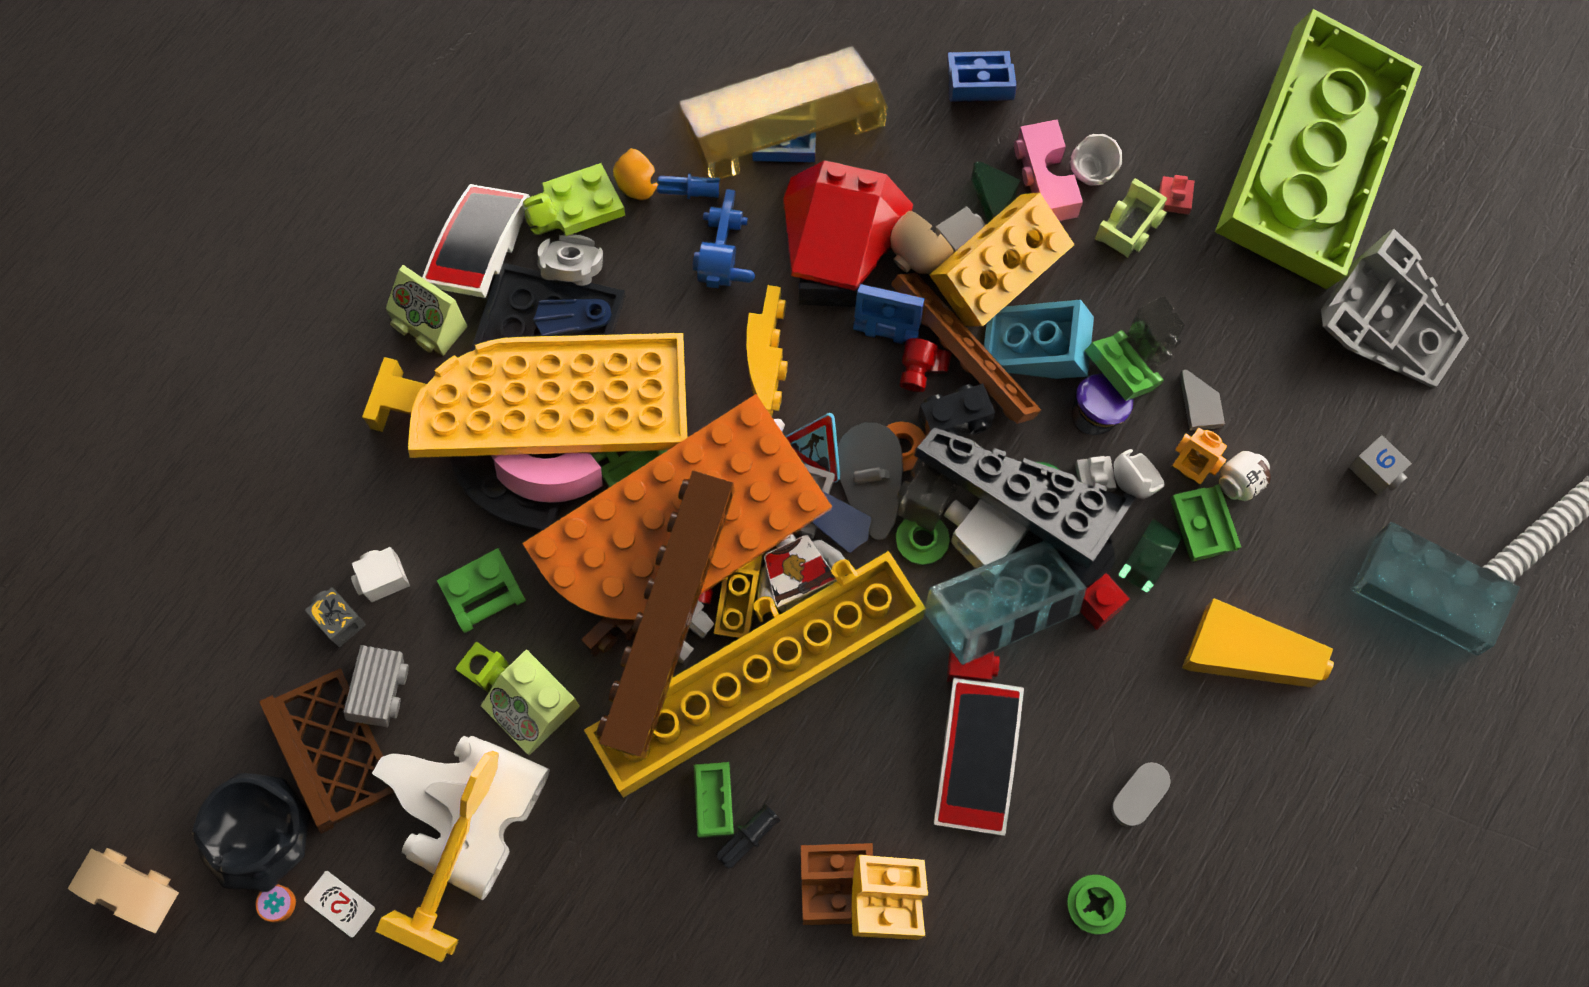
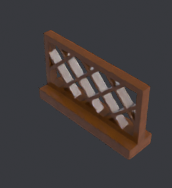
[259,668,395,834]

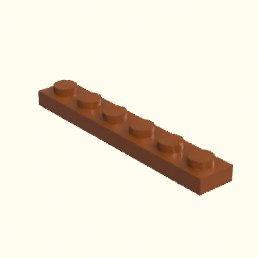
[891,272,1041,424]

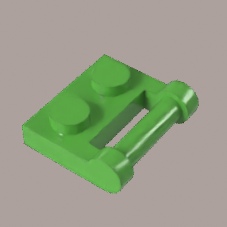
[1084,330,1164,401]
[437,548,526,634]

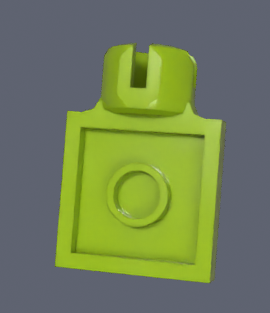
[522,163,625,236]

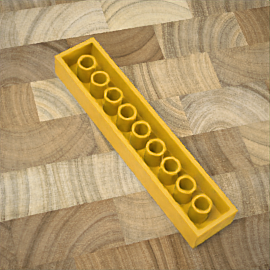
[584,551,926,798]

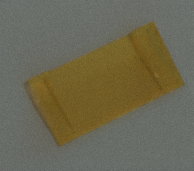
[679,46,887,179]

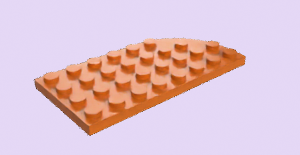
[522,394,832,621]

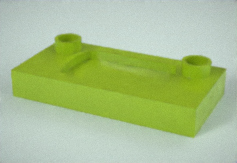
[1215,9,1422,289]

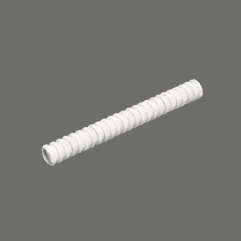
[1482,476,1589,591]

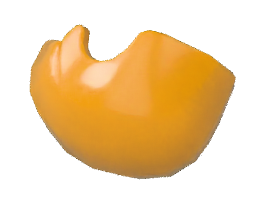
[613,148,658,201]

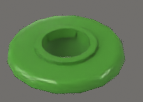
[896,513,950,565]

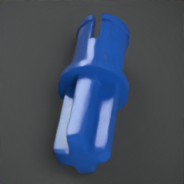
[656,173,720,199]

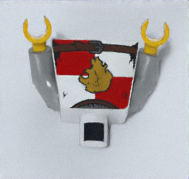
[753,535,858,622]

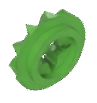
[1066,875,1126,935]

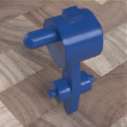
[693,189,755,288]

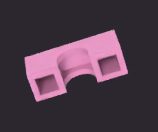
[1014,120,1083,221]

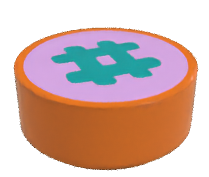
[256,885,296,923]

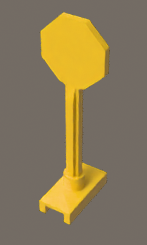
[375,750,499,962]

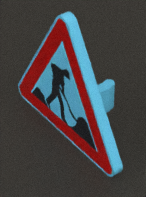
[785,413,840,483]

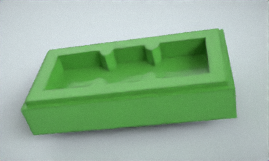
[694,762,734,838]

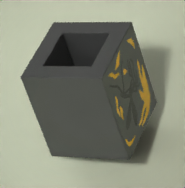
[305,587,366,647]

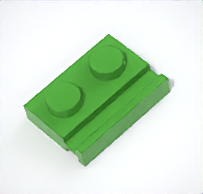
[1170,484,1241,562]

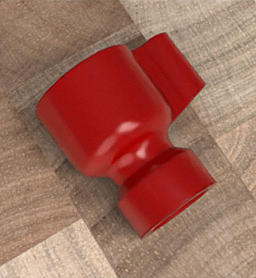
[899,338,952,392]

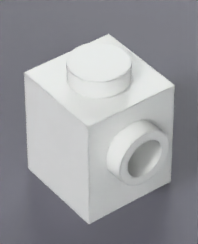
[351,547,410,602]

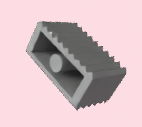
[343,645,409,727]

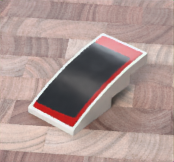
[422,184,530,298]
[934,677,1024,836]

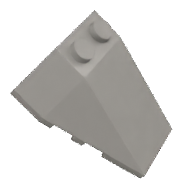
[1321,229,1469,388]

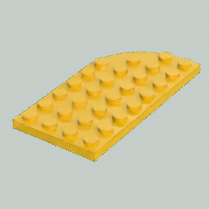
[408,333,687,458]

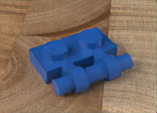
[853,284,925,344]

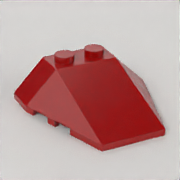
[783,160,913,290]

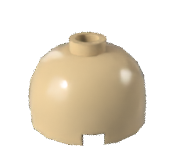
[890,211,954,274]

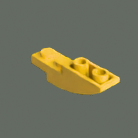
[746,285,788,416]
[714,553,765,638]

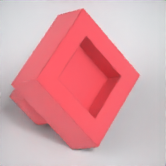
[1159,175,1195,215]

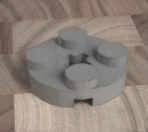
[538,234,603,286]

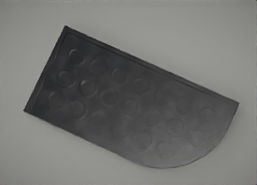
[450,263,626,532]

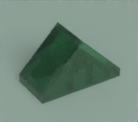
[971,161,1020,223]

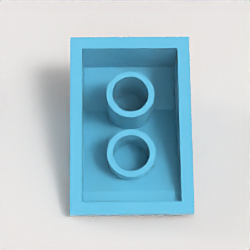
[984,300,1094,379]

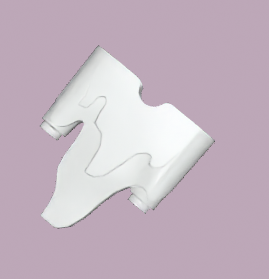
[372,736,550,900]

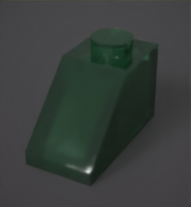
[1118,519,1183,593]

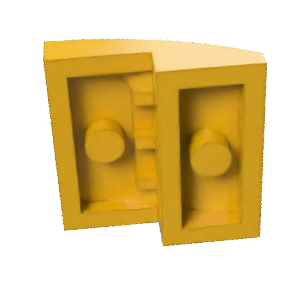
[852,855,928,940]

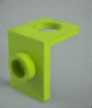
[456,642,509,693]

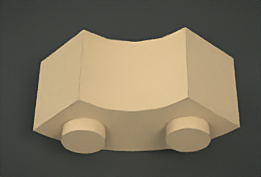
[68,848,179,933]

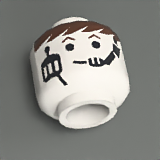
[1219,451,1271,501]

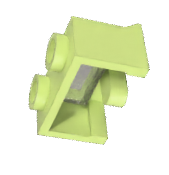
[1095,178,1168,257]

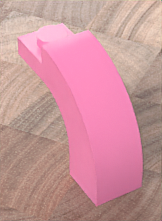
[491,452,603,503]

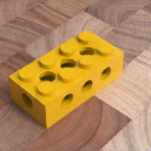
[929,192,1074,326]

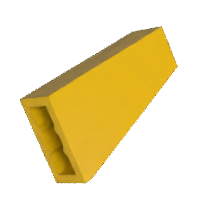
[1182,598,1334,688]

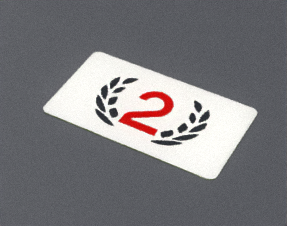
[304,871,375,938]

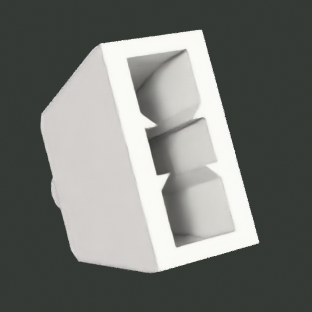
[944,499,1028,581]

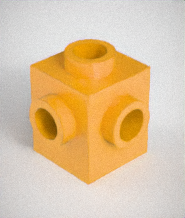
[1172,428,1227,484]

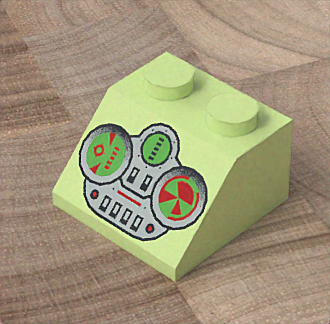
[386,265,468,356]
[481,649,580,755]

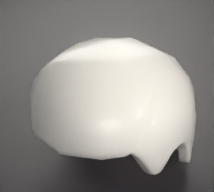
[1070,134,1122,186]
[1114,449,1164,499]

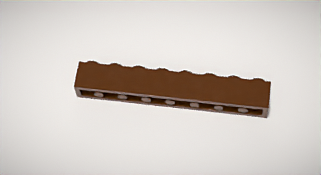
[597,470,735,760]

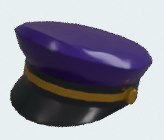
[1072,373,1134,435]

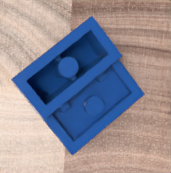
[947,51,1016,102]

